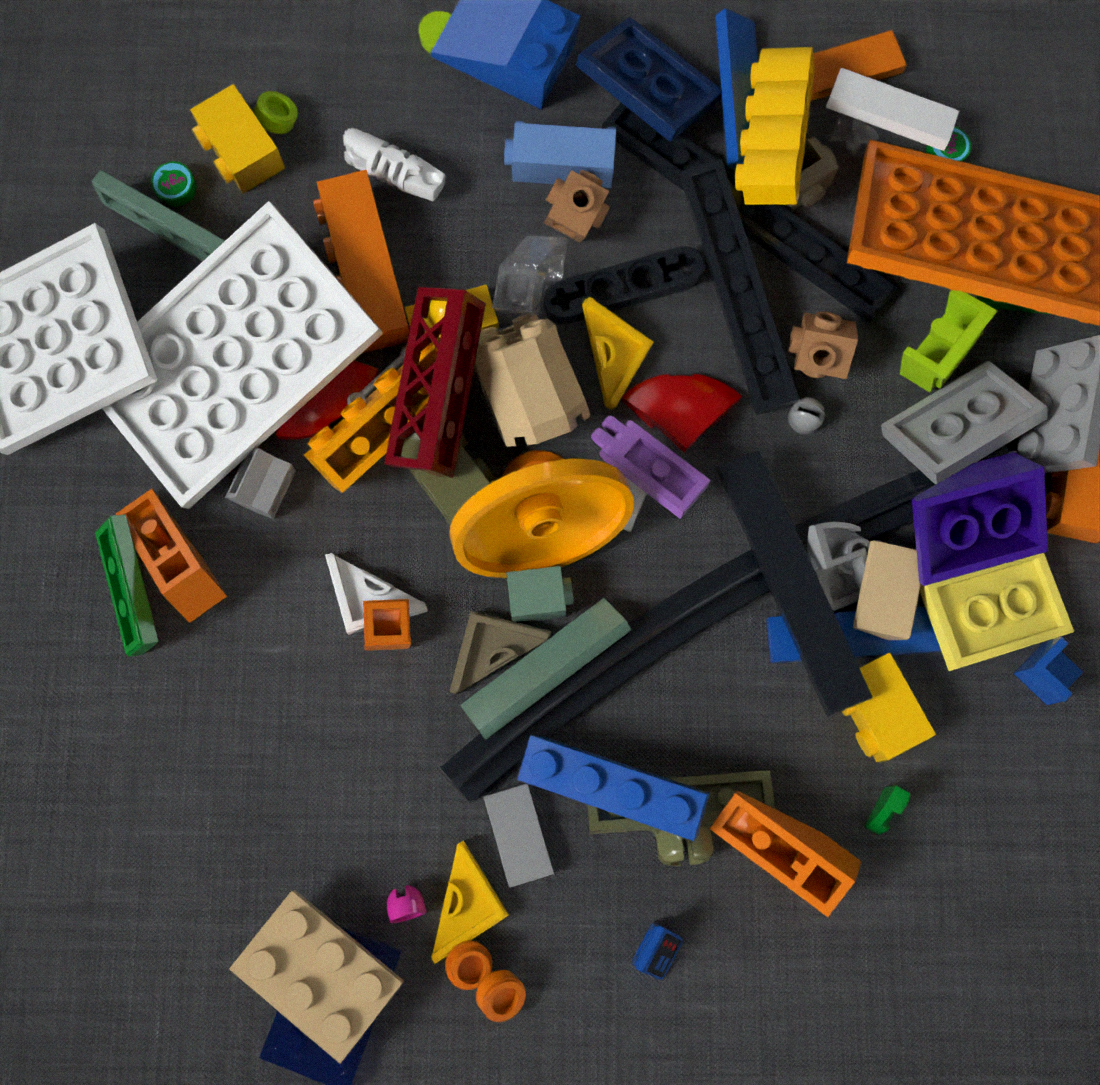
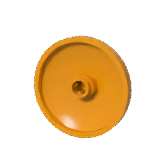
[449,459,634,578]

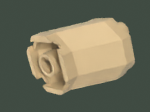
[474,313,590,447]

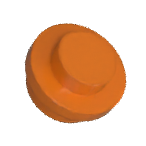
[445,941,493,990]

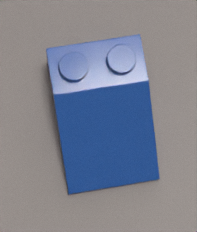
[431,0,580,109]

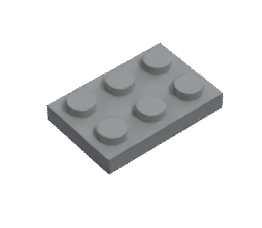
[1017,335,1100,474]
[881,360,1047,484]

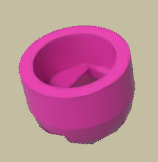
[387,885,427,923]

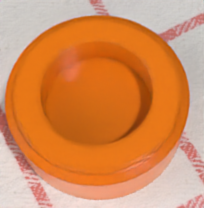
[476,970,526,1022]

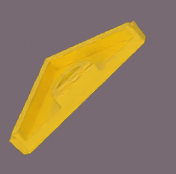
[582,297,654,410]
[431,841,509,964]

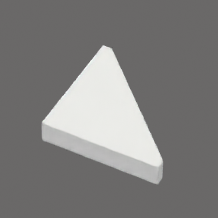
[325,553,428,635]

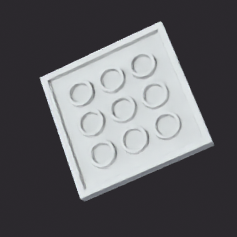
[0,223,158,455]

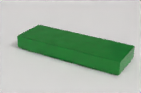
[95,514,158,657]

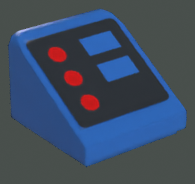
[632,922,683,980]

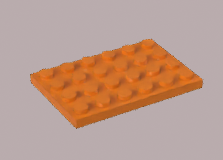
[847,139,1100,326]

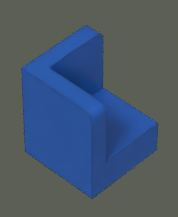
[1014,636,1083,705]

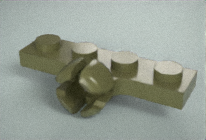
[587,770,775,866]

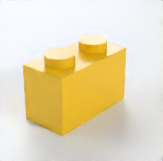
[190,84,285,194]
[842,652,936,762]

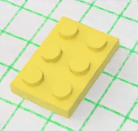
[919,553,1074,671]

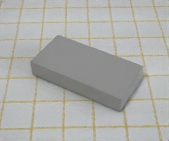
[484,783,554,888]

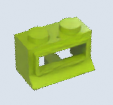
[900,290,997,393]

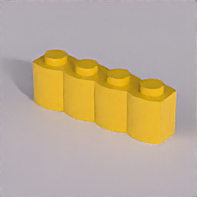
[735,47,815,205]

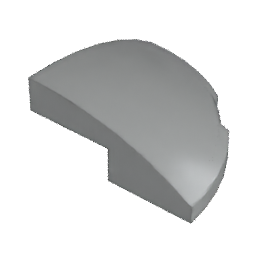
[807,522,882,611]

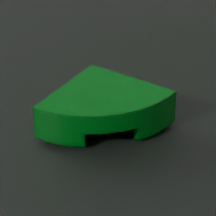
[864,786,911,835]

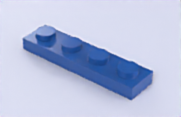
[518,734,710,841]

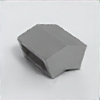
[225,448,296,519]

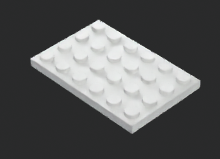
[102,201,383,509]

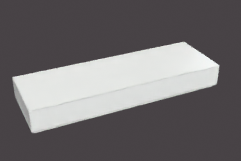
[826,68,959,151]

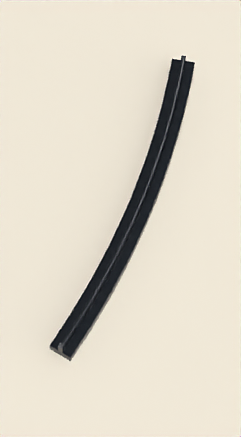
[440,445,1017,803]

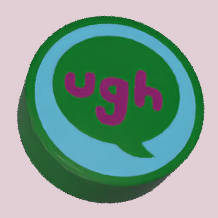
[926,126,971,162]
[151,161,197,207]

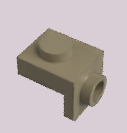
[784,136,839,211]

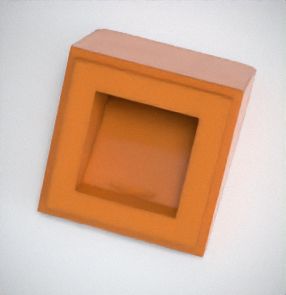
[363,599,411,651]

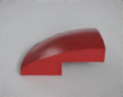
[276,360,379,439]
[620,374,742,453]

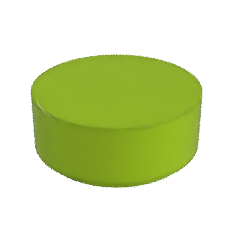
[419,11,451,54]
[253,91,298,134]

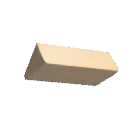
[853,541,921,640]

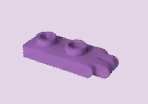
[591,416,710,519]

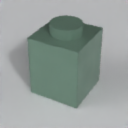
[506,566,573,623]

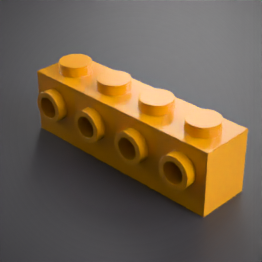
[304,342,438,493]

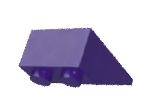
[912,452,1048,586]

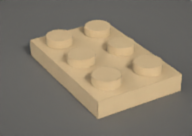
[229,890,404,1063]

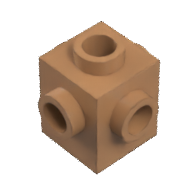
[544,170,610,243]
[788,311,858,379]

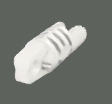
[343,128,445,201]

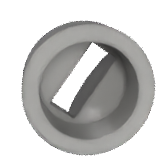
[788,397,825,435]

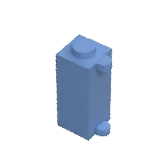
[504,121,616,188]

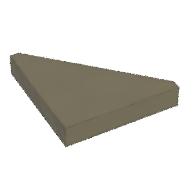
[449,611,551,695]

